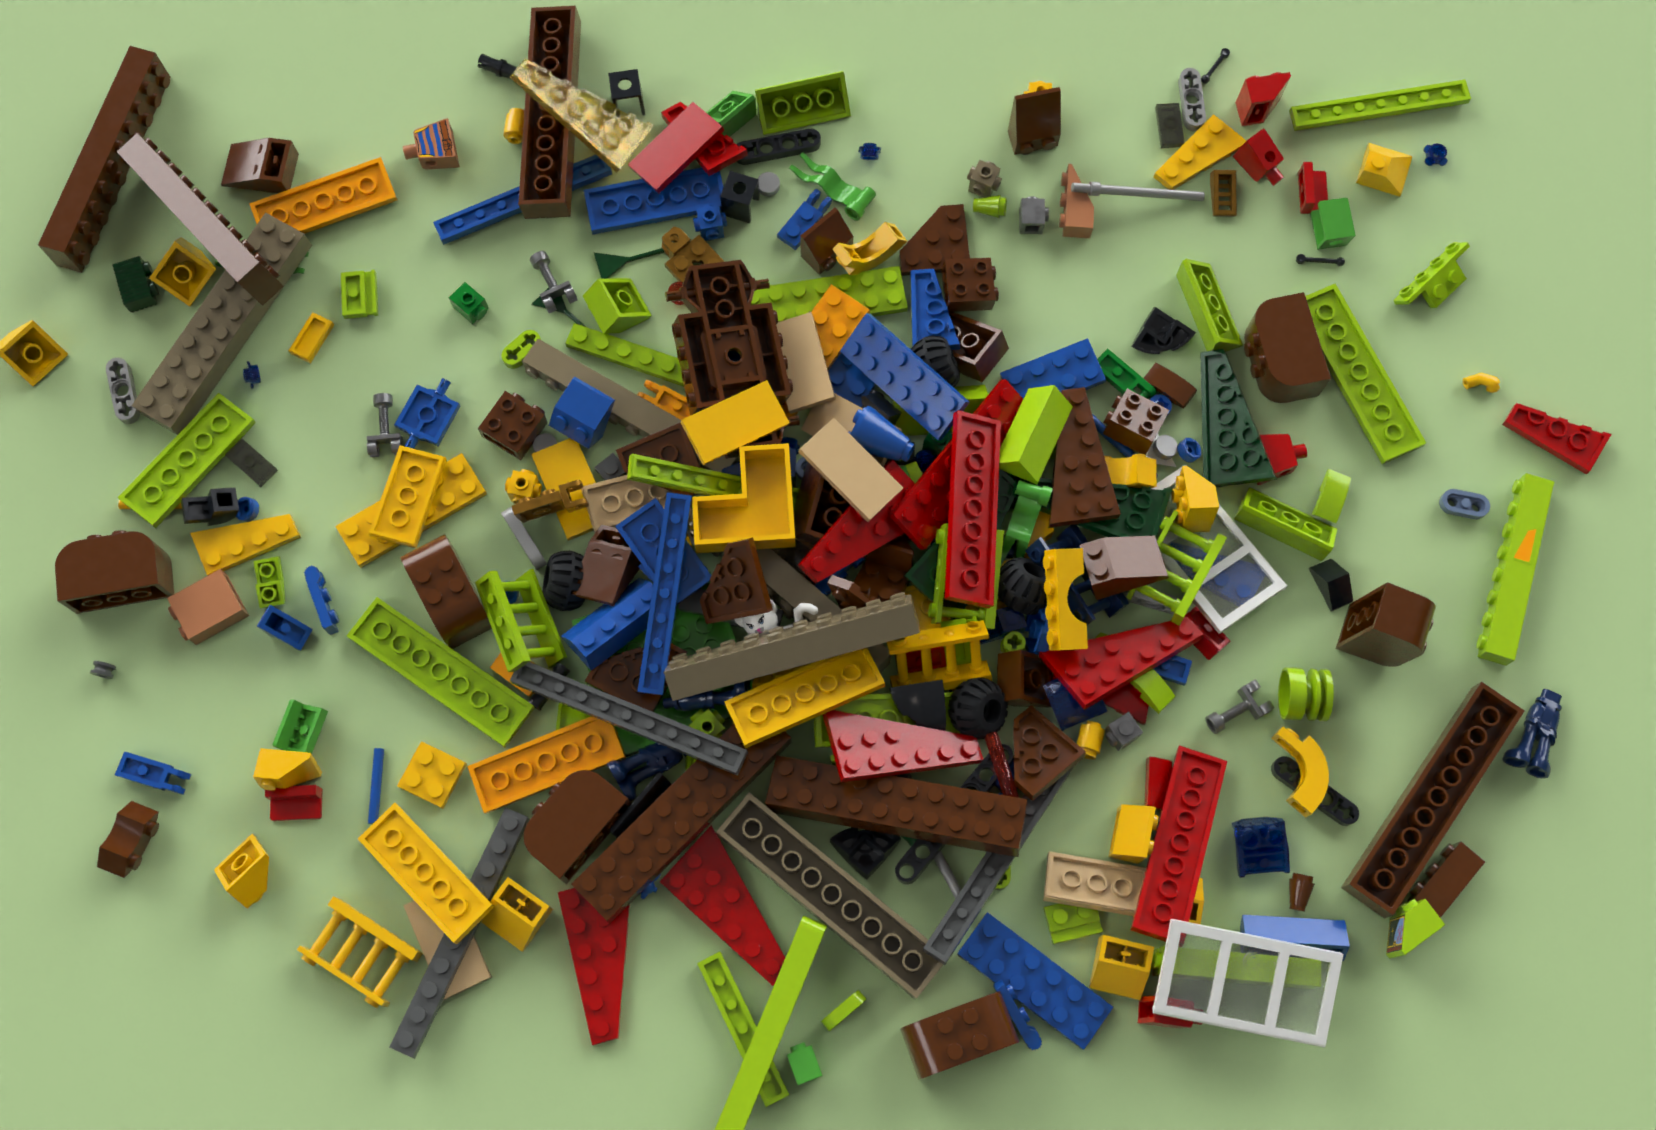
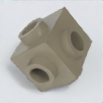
[967,160,1002,198]

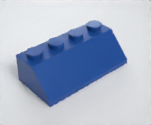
[561,578,653,671]

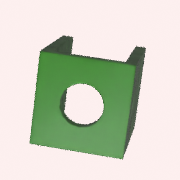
[1310,198,1356,250]

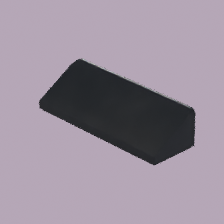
[610,773,672,838]

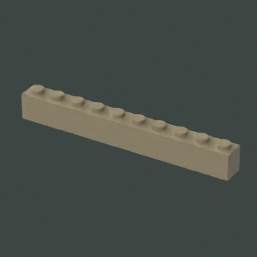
[522,339,740,472]

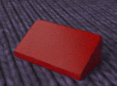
[1184,607,1231,660]
[1145,756,1172,810]

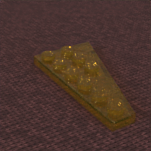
[510,59,654,173]

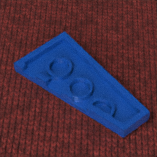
[911,269,960,350]

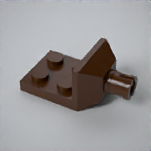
[854,533,914,602]

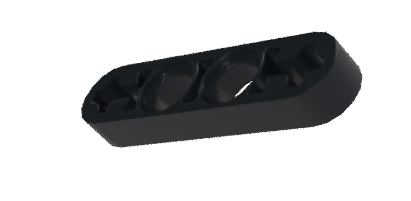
[736,129,821,165]
[1271,756,1359,826]

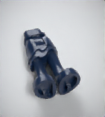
[663,680,751,711]
[1502,689,1562,779]
[607,743,688,801]

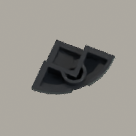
[1131,307,1196,354]
[889,680,946,731]
[830,827,901,880]

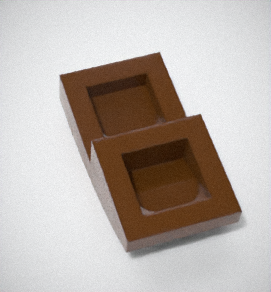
[1144,363,1197,409]

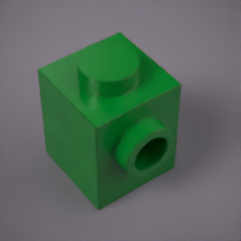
[448,282,489,324]

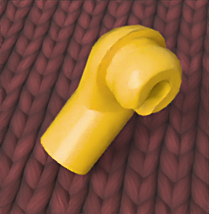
[1463,373,1500,393]

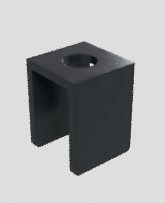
[608,69,645,119]
[720,171,760,223]

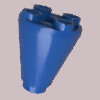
[848,406,915,462]

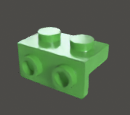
[273,699,328,754]

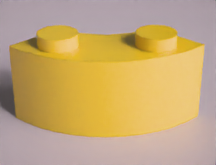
[1104,454,1157,489]

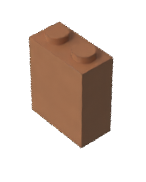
[167,569,249,645]

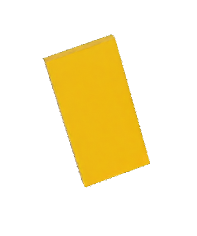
[680,380,790,465]
[531,438,596,541]
[368,445,447,548]

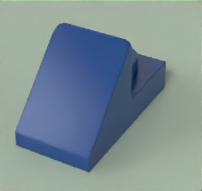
[257,605,313,651]

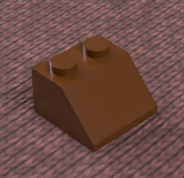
[800,207,854,275]
[997,650,1052,708]

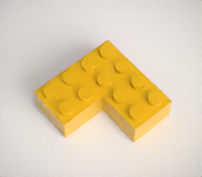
[692,443,796,553]

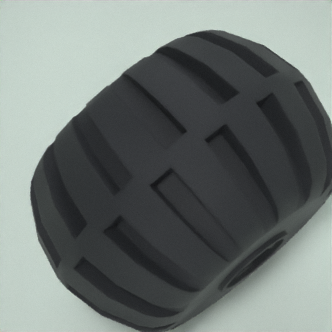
[911,336,960,387]
[542,550,585,611]
[998,557,1047,615]
[948,678,1008,740]

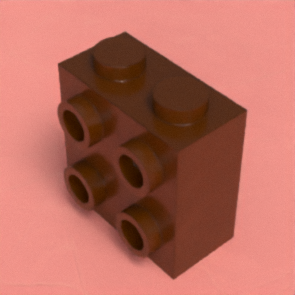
[941,258,999,312]
[1103,388,1170,455]
[478,391,548,460]

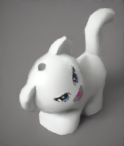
[734,600,818,636]

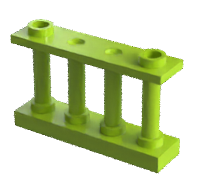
[1126,510,1227,625]
[928,523,1004,630]
[475,569,567,672]

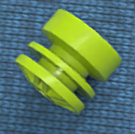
[1278,667,1334,722]

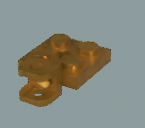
[662,227,724,285]
[512,480,589,523]

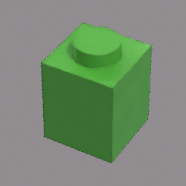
[787,1042,823,1085]

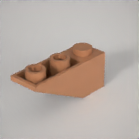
[1059,164,1094,238]

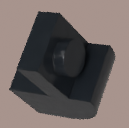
[181,488,239,526]

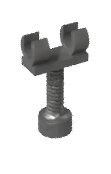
[530,251,578,313]
[367,393,403,457]
[1205,679,1274,734]

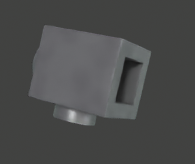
[1019,196,1049,234]
[1105,712,1143,751]

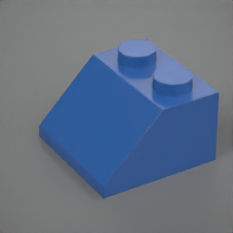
[548,377,615,449]

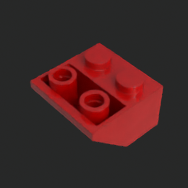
[1235,72,1291,126]

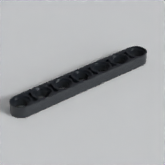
[895,744,1013,884]

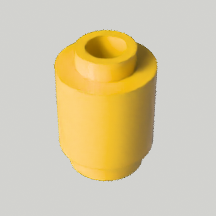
[503,108,525,144]
[1076,721,1105,760]

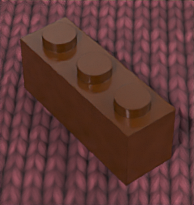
[1407,841,1485,918]

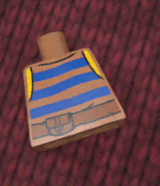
[403,118,460,170]

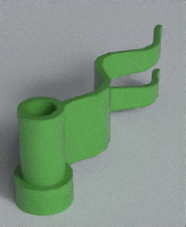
[789,152,876,221]
[1001,480,1053,565]

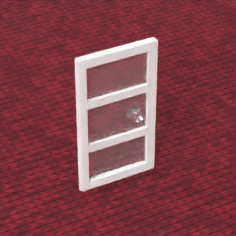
[1152,465,1288,634]
[1152,919,1344,1047]

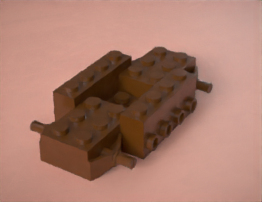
[665,260,800,459]

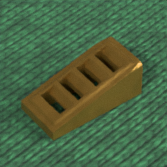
[1210,170,1237,217]

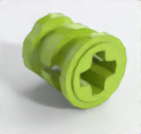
[1000,631,1026,653]

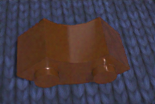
[97,801,159,878]

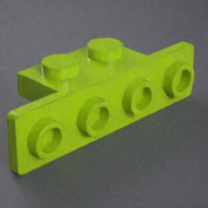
[1393,242,1470,308]

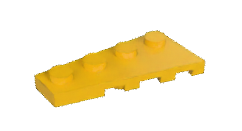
[1154,114,1247,190]
[190,514,301,575]

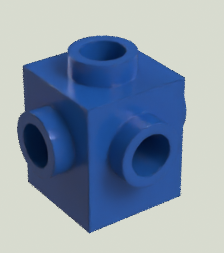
[693,204,727,241]

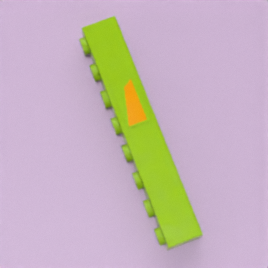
[1476,473,1554,666]

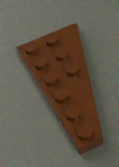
[1048,387,1121,528]

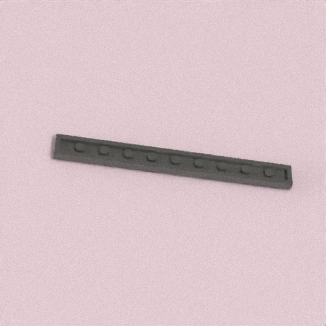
[510,662,748,776]
[923,767,1074,965]
[389,807,530,1059]

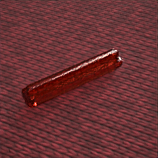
[985,732,1019,798]

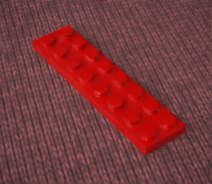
[889,379,1023,550]
[944,410,1001,609]
[1130,745,1227,947]

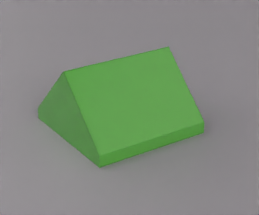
[706,91,757,137]

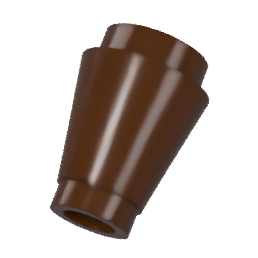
[1289,873,1315,912]

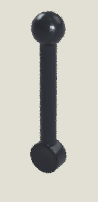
[1201,48,1230,84]
[1296,254,1345,266]

